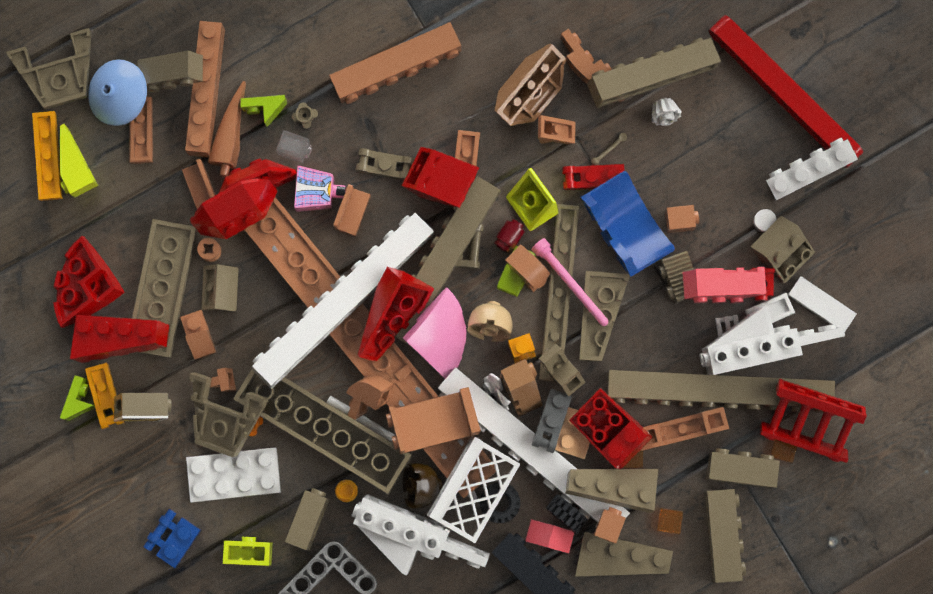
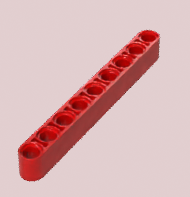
[708,15,863,168]

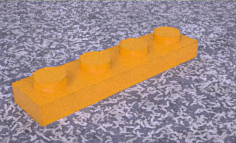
[32,111,63,201]

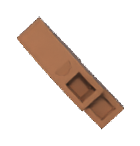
[560,29,625,102]

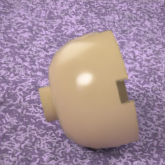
[467,301,513,342]

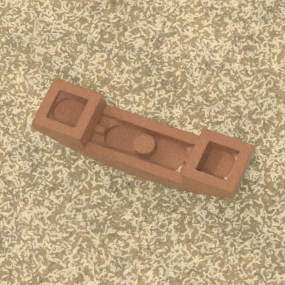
[641,407,729,451]

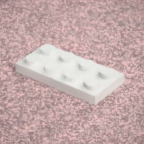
[186,447,281,503]

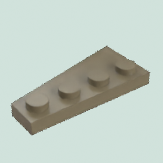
[579,271,630,362]
[566,469,658,513]
[575,532,673,577]

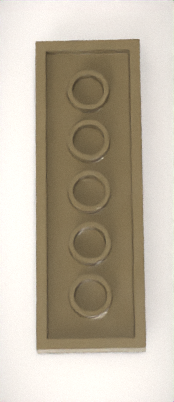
[132,219,197,358]

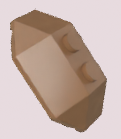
[495,44,566,126]

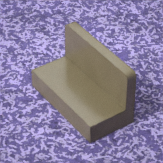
[201,264,238,312]

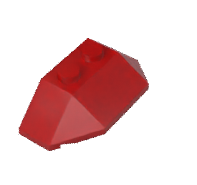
[219,159,297,193]
[190,176,278,239]

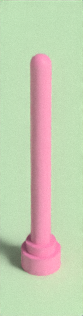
[531,238,608,326]

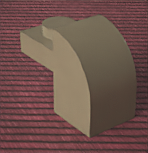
[539,344,586,397]

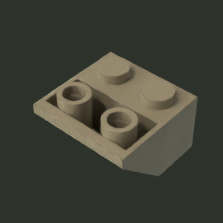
[750,216,815,283]

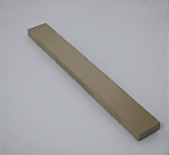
[539,204,579,382]

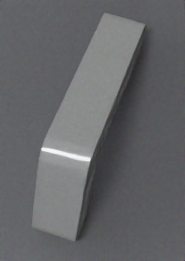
[278,542,377,594]

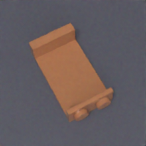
[386,387,481,454]

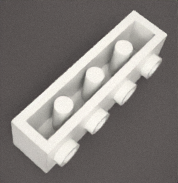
[766,138,858,200]

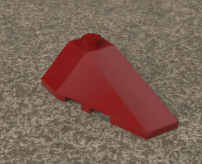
[358,267,434,362]

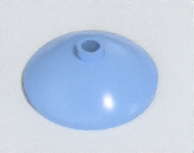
[88,60,147,126]

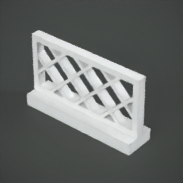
[427,436,520,543]

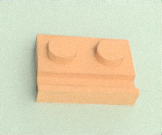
[555,407,590,460]

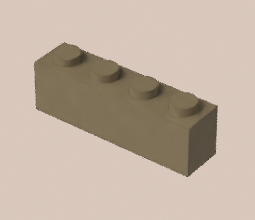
[705,489,746,583]

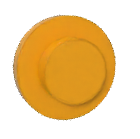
[335,480,358,502]

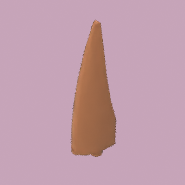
[208,81,246,177]

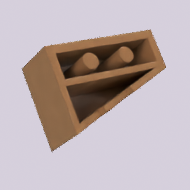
[500,359,543,417]

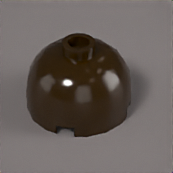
[403,463,442,509]

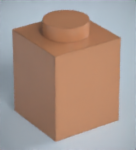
[665,205,699,233]
[593,507,626,544]

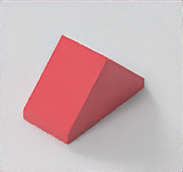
[525,519,574,554]

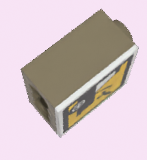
[114,393,171,421]

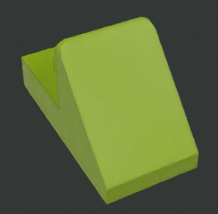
[240,95,287,127]
[60,375,95,421]

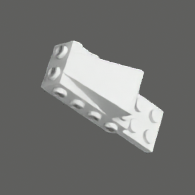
[699,307,845,375]
[352,494,490,575]

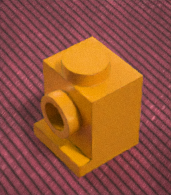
[508,333,536,364]

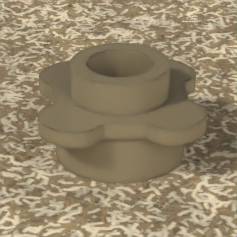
[292,103,318,129]

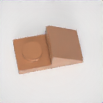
[538,115,575,145]
[180,310,216,360]

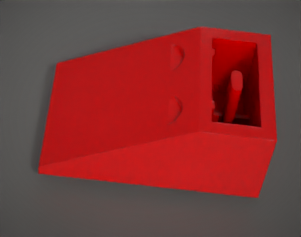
[402,147,479,208]
[569,388,653,469]

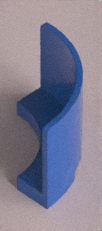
[581,171,675,277]

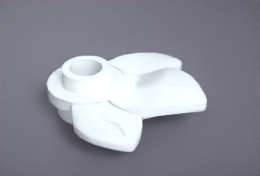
[483,373,511,411]

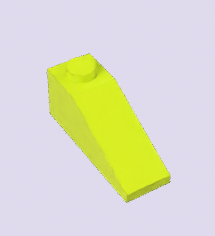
[60,124,98,198]

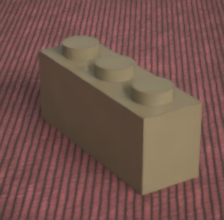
[137,51,203,92]
[706,448,780,488]

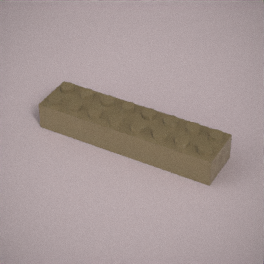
[233,369,412,494]

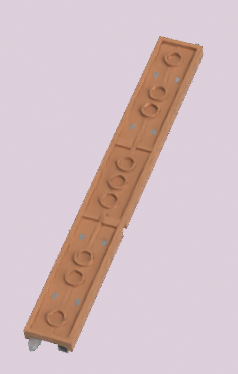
[244,197,496,500]

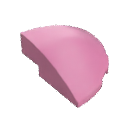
[403,287,466,379]

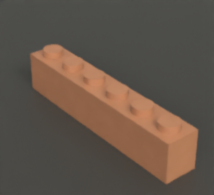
[185,21,225,158]
[329,22,461,104]

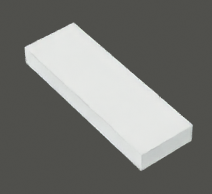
[788,276,857,332]

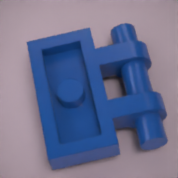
[143,509,201,568]

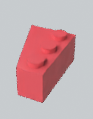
[683,267,766,304]

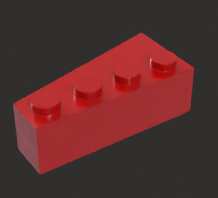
[70,315,169,363]

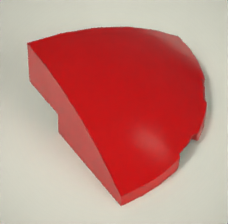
[53,236,125,328]

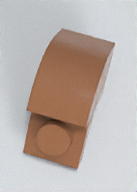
[505,244,550,293]
[346,375,394,420]

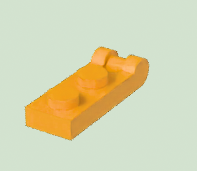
[85,362,124,429]

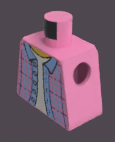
[294,166,346,212]

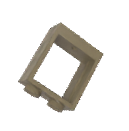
[285,488,330,550]

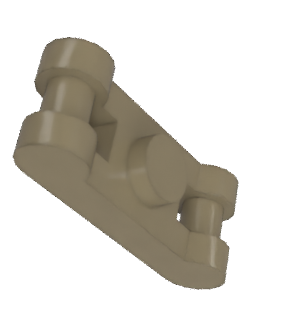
[355,148,415,180]

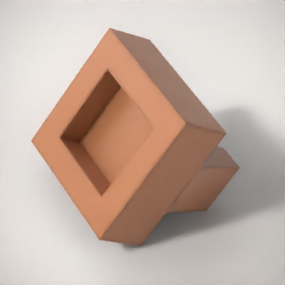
[210,368,236,392]

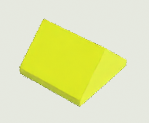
[506,168,559,231]

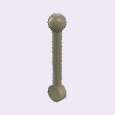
[591,133,627,165]

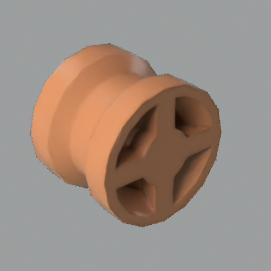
[197,238,222,262]

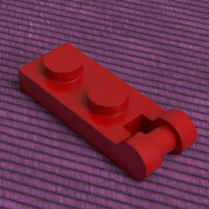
[562,164,624,190]

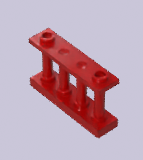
[760,379,867,463]

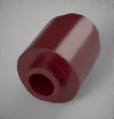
[494,219,525,253]

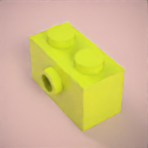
[223,537,273,566]

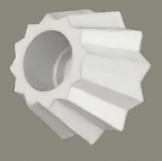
[652,98,681,126]

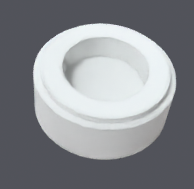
[753,209,777,232]

